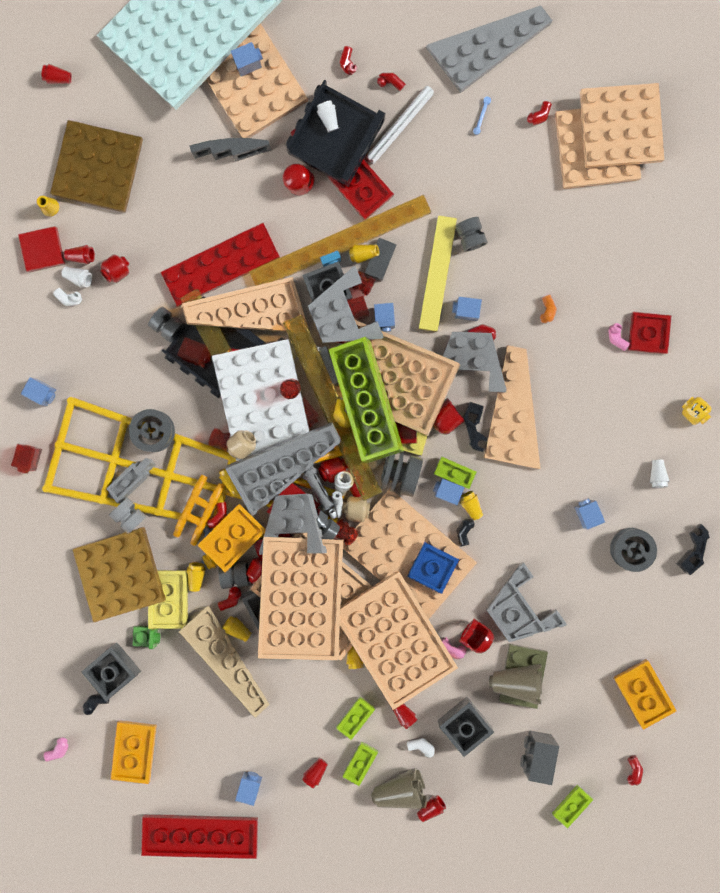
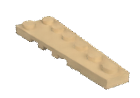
[178,606,270,718]

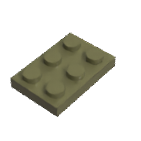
[499,644,548,709]

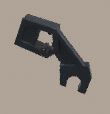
[463,402,487,452]
[676,524,710,575]

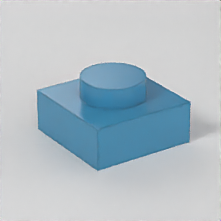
[320,250,342,267]

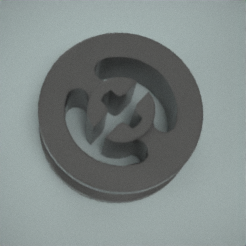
[129,409,175,452]
[610,528,657,572]

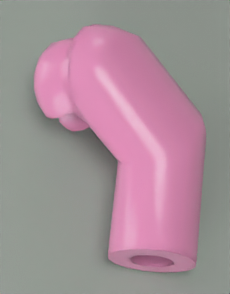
[608,323,630,351]
[441,637,467,659]
[44,738,69,762]

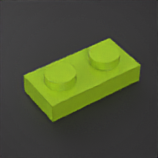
[434,456,477,489]
[336,697,375,740]
[343,741,378,786]
[552,784,593,829]

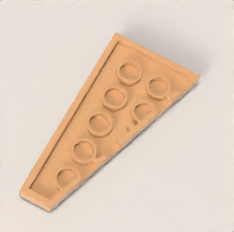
[181,277,310,333]
[483,345,541,469]

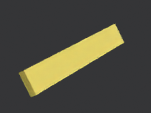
[419,215,457,332]

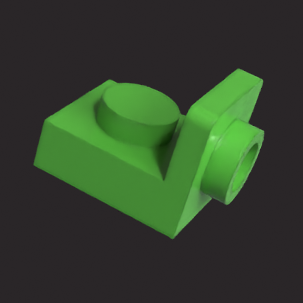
[133,626,161,649]

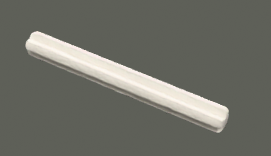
[367,86,434,164]

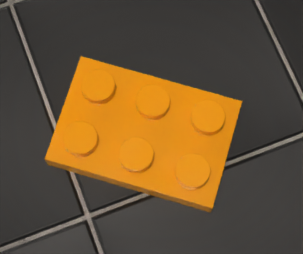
[197,504,266,573]
[613,659,677,730]
[110,720,157,784]

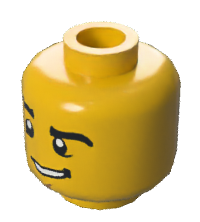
[682,397,712,425]

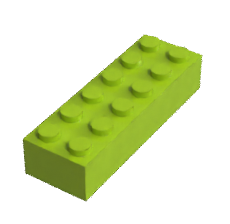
[329,337,404,463]

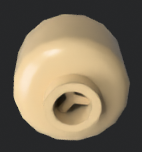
[227,430,256,459]
[342,496,370,522]

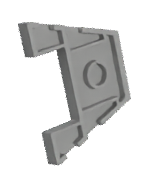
[308,266,384,343]
[443,332,507,392]
[259,494,327,555]
[486,562,567,642]

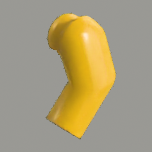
[333,399,351,428]

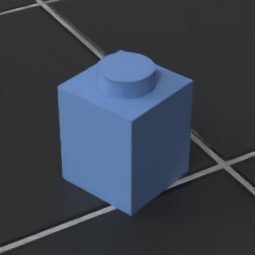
[231,42,263,76]
[452,297,482,321]
[374,303,395,332]
[21,377,56,406]
[433,478,464,505]
[574,498,605,530]
[235,771,262,806]

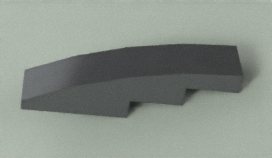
[189,138,271,161]

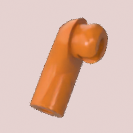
[540,295,557,324]

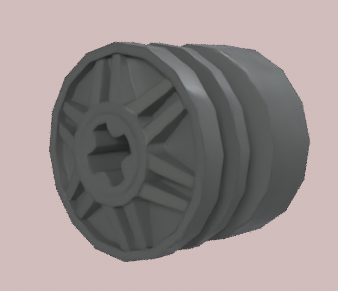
[381,452,423,497]

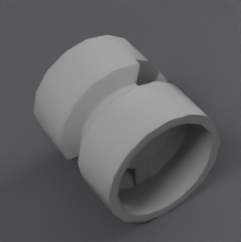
[109,497,146,534]

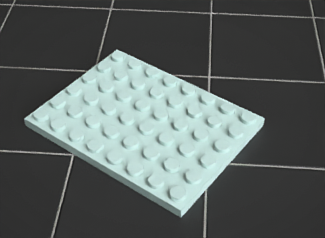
[97,0,282,110]

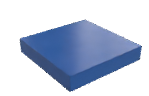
[407,542,459,594]

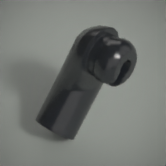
[456,519,475,547]
[83,694,110,715]

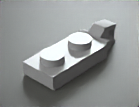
[107,458,156,504]

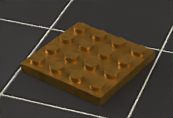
[50,120,143,213]
[72,527,166,623]

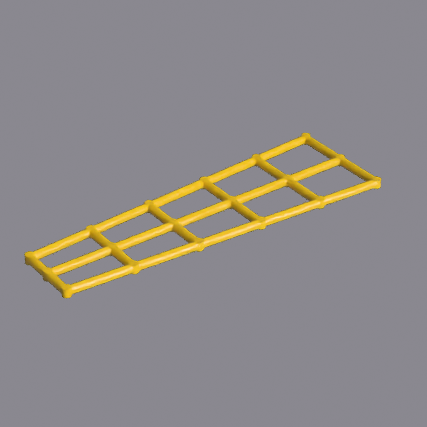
[42,397,344,538]

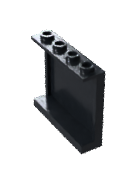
[286,80,386,187]
[162,296,266,399]

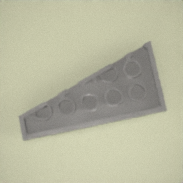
[426,6,553,93]
[225,423,341,516]

